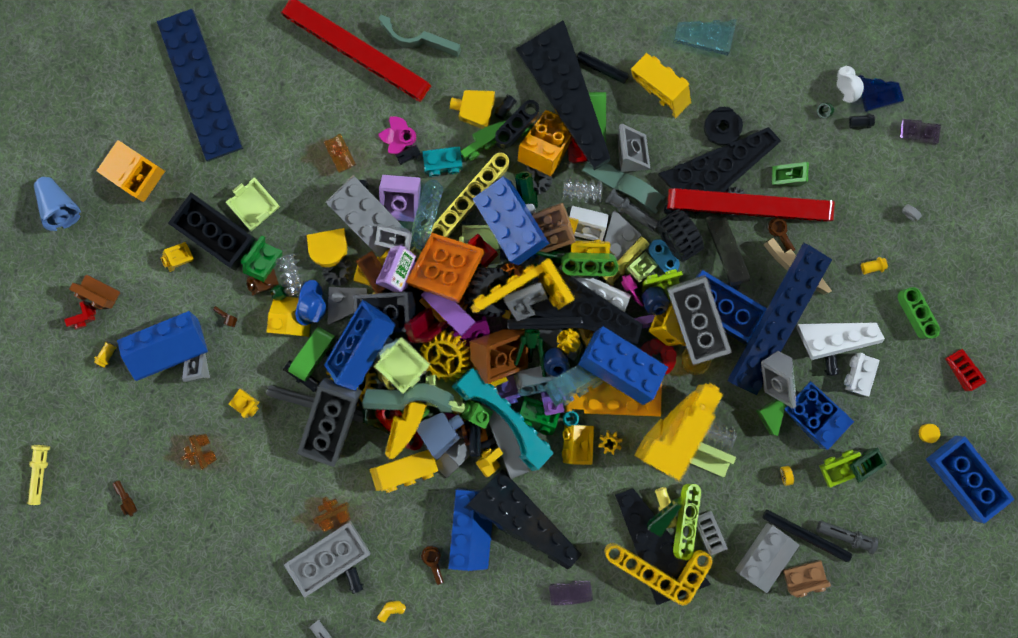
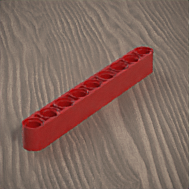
[281,0,431,102]
[667,189,835,221]

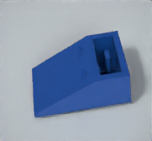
[784,381,854,450]

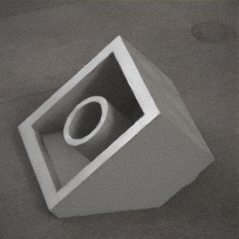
[761,351,796,408]

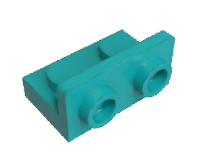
[422,146,463,177]

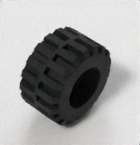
[657,209,704,262]
[463,267,514,317]

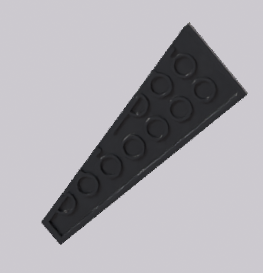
[516,20,611,170]

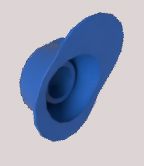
[295,280,326,325]

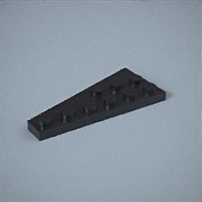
[658,127,781,216]
[531,256,643,344]
[464,469,582,569]
[615,488,711,605]

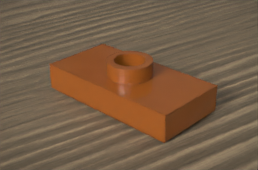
[355,251,386,294]

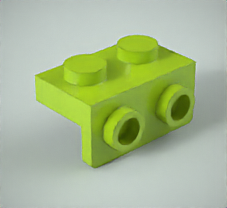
[819,449,865,488]

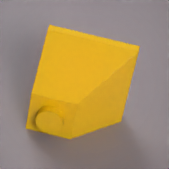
[267,297,311,337]

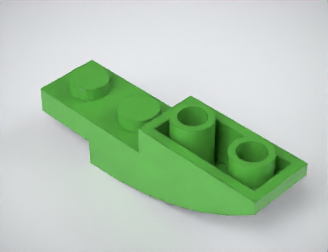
[461,121,533,161]

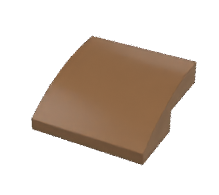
[532,203,575,252]

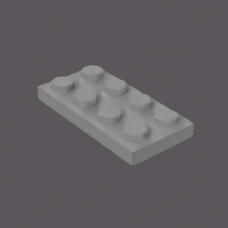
[326,175,404,257]
[284,521,371,598]

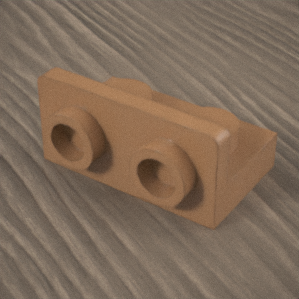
[783,560,831,597]

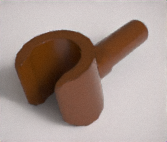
[213,306,237,327]

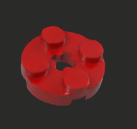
[640,339,677,375]

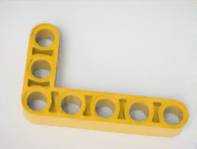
[604,543,712,605]

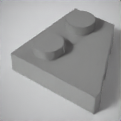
[605,211,641,261]
[327,287,368,324]

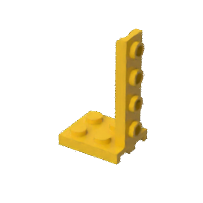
[470,259,574,313]

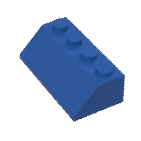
[324,300,395,391]
[117,311,208,381]
[448,488,492,571]

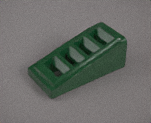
[849,447,887,483]
[647,497,682,537]

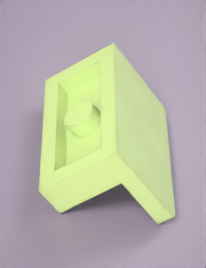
[690,442,736,477]

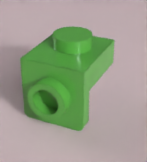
[460,400,493,429]

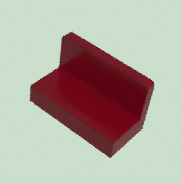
[404,308,449,343]

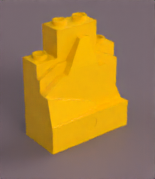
[634,383,723,481]

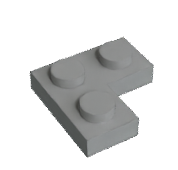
[504,282,548,321]

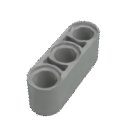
[514,366,573,396]

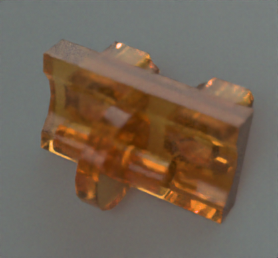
[324,134,356,173]
[181,434,217,470]
[313,497,351,532]

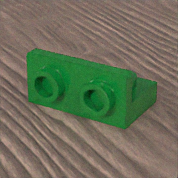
[241,235,282,282]
[519,397,560,435]

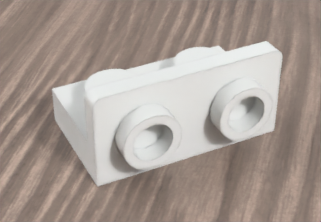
[844,353,880,397]

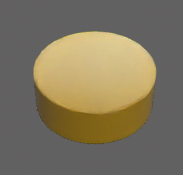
[919,424,940,443]

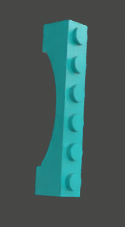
[452,368,554,471]

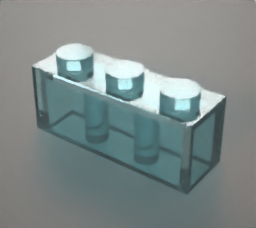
[544,365,603,407]

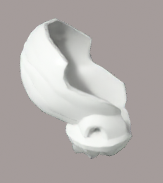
[837,66,864,103]

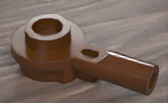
[768,218,796,251]
[112,480,138,517]
[421,546,444,585]

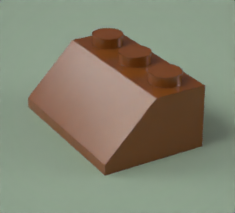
[470,328,528,384]

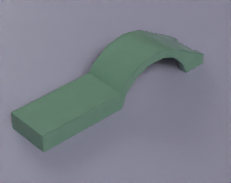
[379,15,461,57]
[582,161,665,214]
[362,383,454,412]

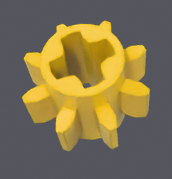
[557,329,581,354]
[599,430,622,455]

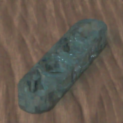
[411,179,443,249]

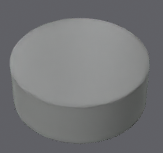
[902,204,922,222]

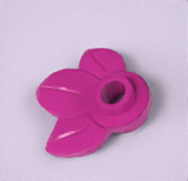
[379,116,416,154]
[621,274,644,306]

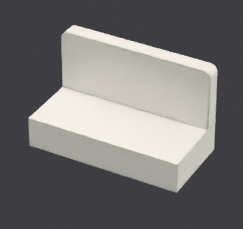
[569,206,609,241]

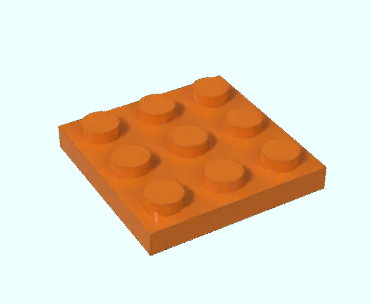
[406,233,484,303]

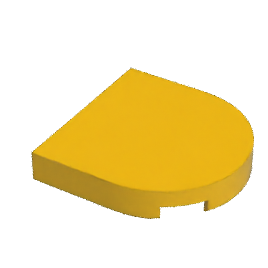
[307,228,348,267]

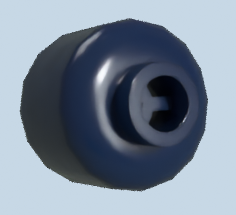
[641,286,670,315]
[544,348,569,377]

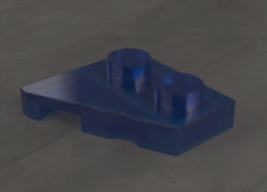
[858,75,904,112]

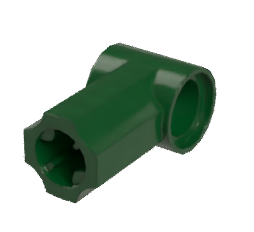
[515,171,538,208]

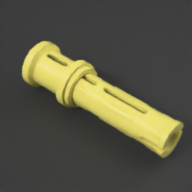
[600,236,650,286]
[27,445,50,505]

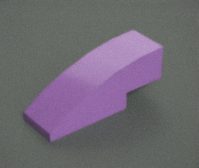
[421,291,476,336]

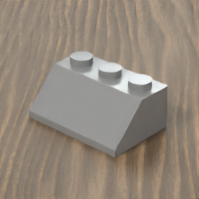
[735,523,800,593]

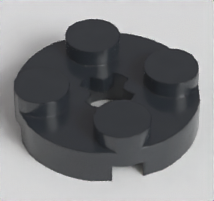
[704,107,743,146]

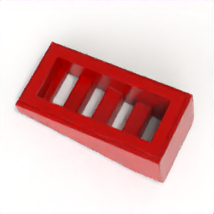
[945,349,987,391]

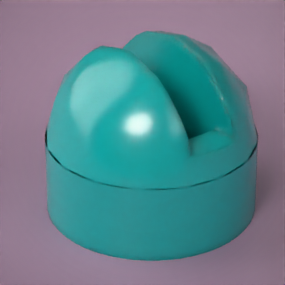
[562,411,579,426]

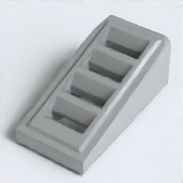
[697,511,728,556]

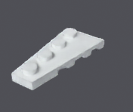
[559,264,632,312]
[797,323,885,360]

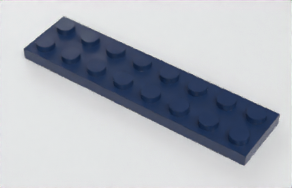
[157,9,243,162]
[727,243,832,395]

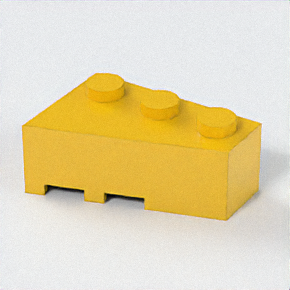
[631,53,691,118]
[370,450,438,493]

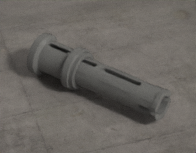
[605,188,658,232]
[816,520,878,554]

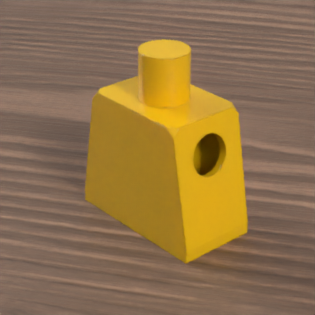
[450,90,495,129]
[649,301,686,346]

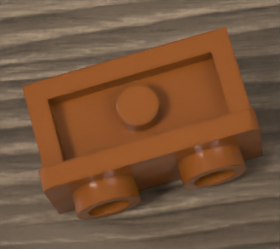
[69,275,120,309]

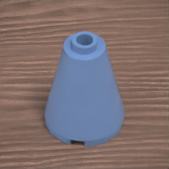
[34,177,81,231]

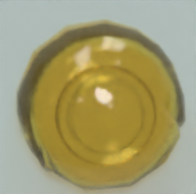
[682,348,711,376]

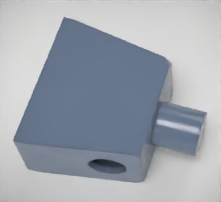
[417,413,464,460]

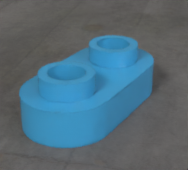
[648,240,680,273]

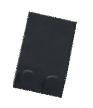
[353,292,418,332]

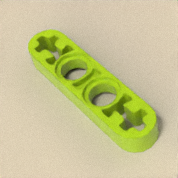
[673,484,701,560]

